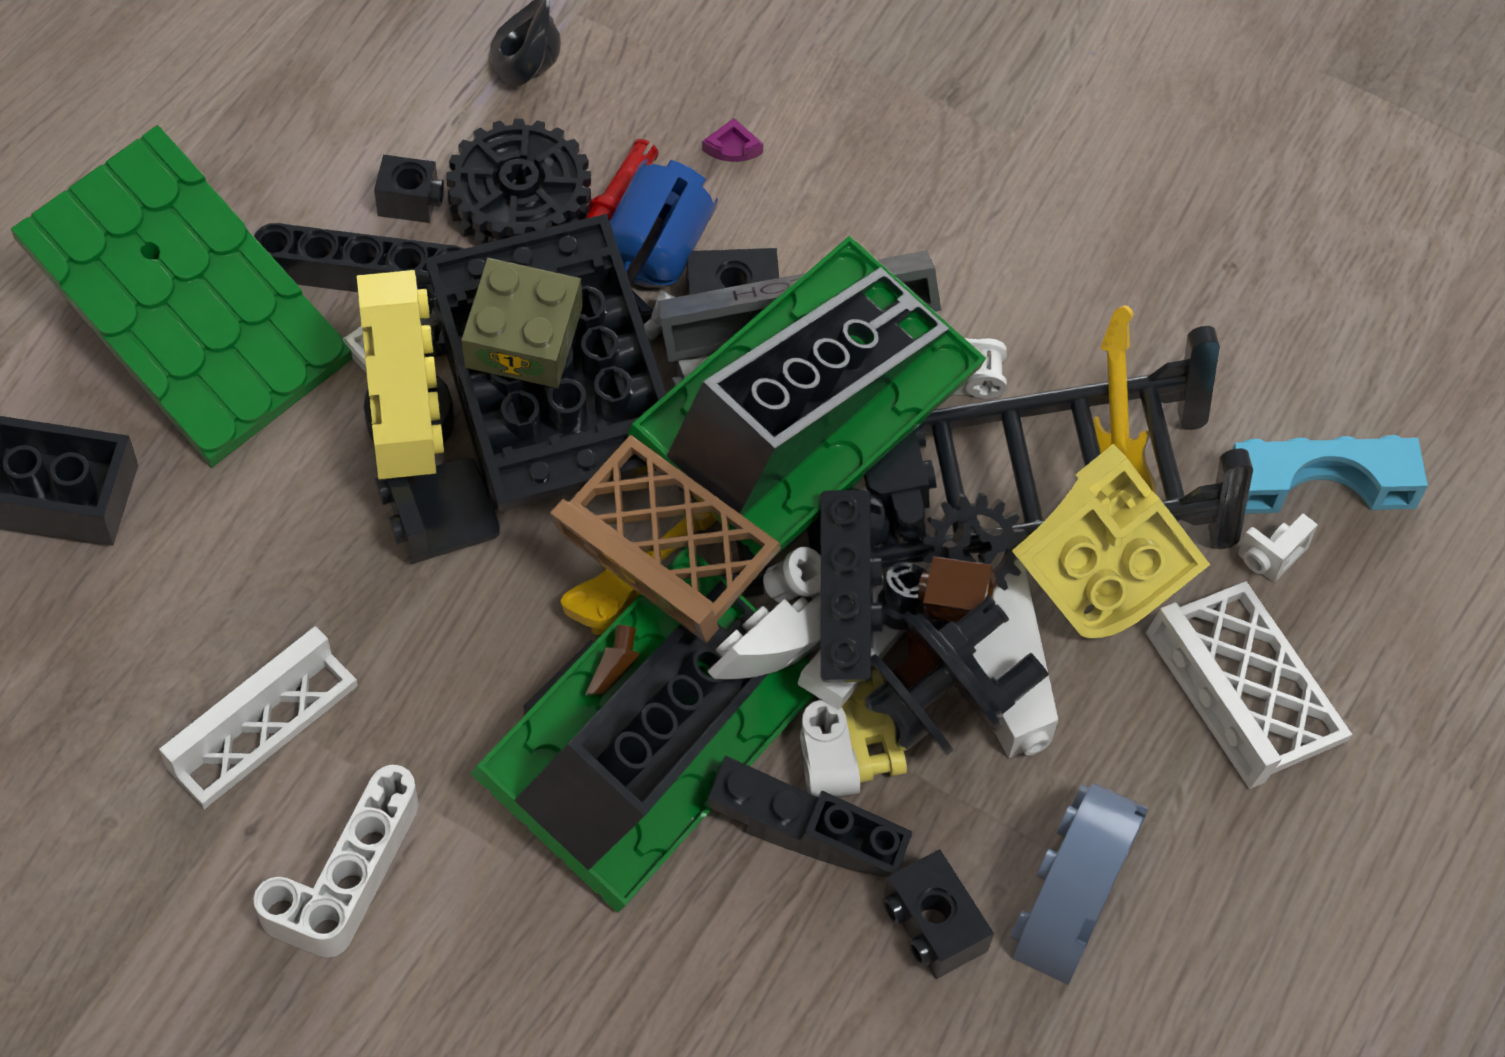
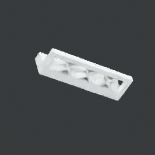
[159,626,358,810]

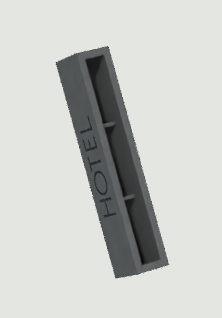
[657,250,941,362]

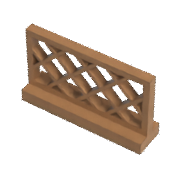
[550,435,781,643]

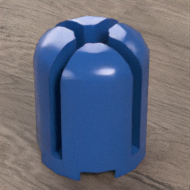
[609,159,718,289]

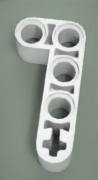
[253,765,419,958]

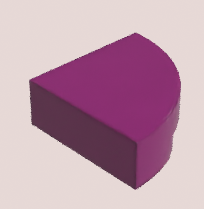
[702,118,764,162]

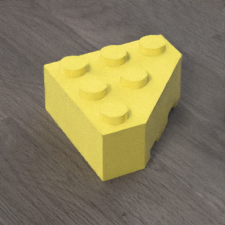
[357,270,444,479]

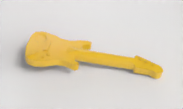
[1093,305,1157,495]
[560,512,717,635]

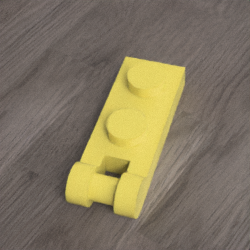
[841,669,907,783]

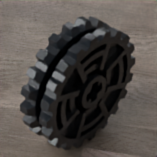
[446,119,591,246]

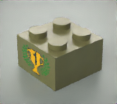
[462,258,582,388]

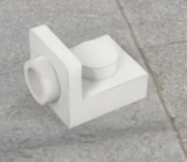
[1238,514,1318,583]

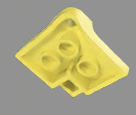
[1012,444,1210,638]

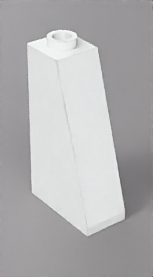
[933,560,1058,758]

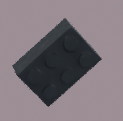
[0,416,139,545]

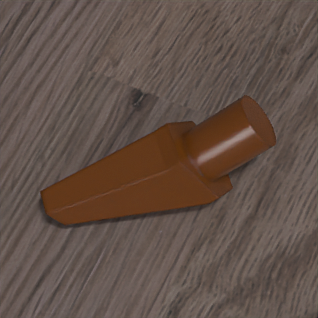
[585,625,639,696]

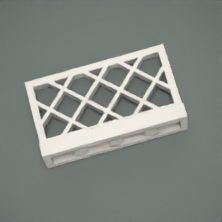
[1146,581,1352,789]

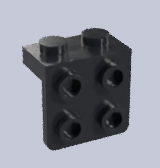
[375,457,500,564]

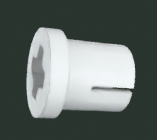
[763,547,821,602]

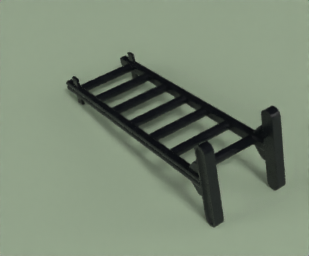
[721,326,1253,597]

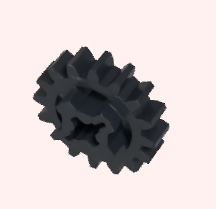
[921,492,1027,591]

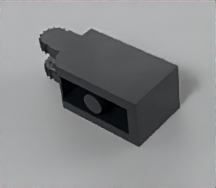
[863,424,937,543]

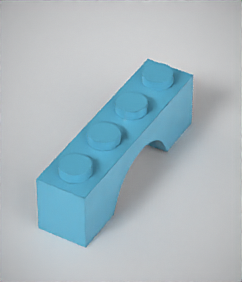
[1233,435,1428,514]

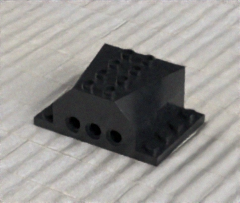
[425,213,666,512]

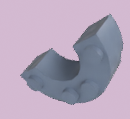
[1010,782,1149,985]

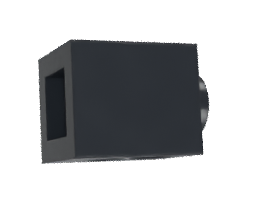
[374,154,444,223]

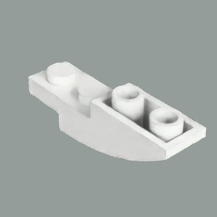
[708,592,821,679]

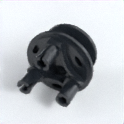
[864,595,1049,756]

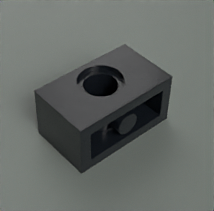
[686,248,779,295]
[882,849,994,979]

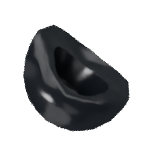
[490,0,561,87]

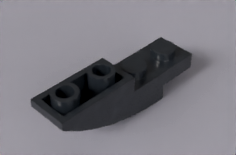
[703,755,913,877]

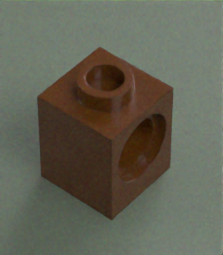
[918,556,997,623]

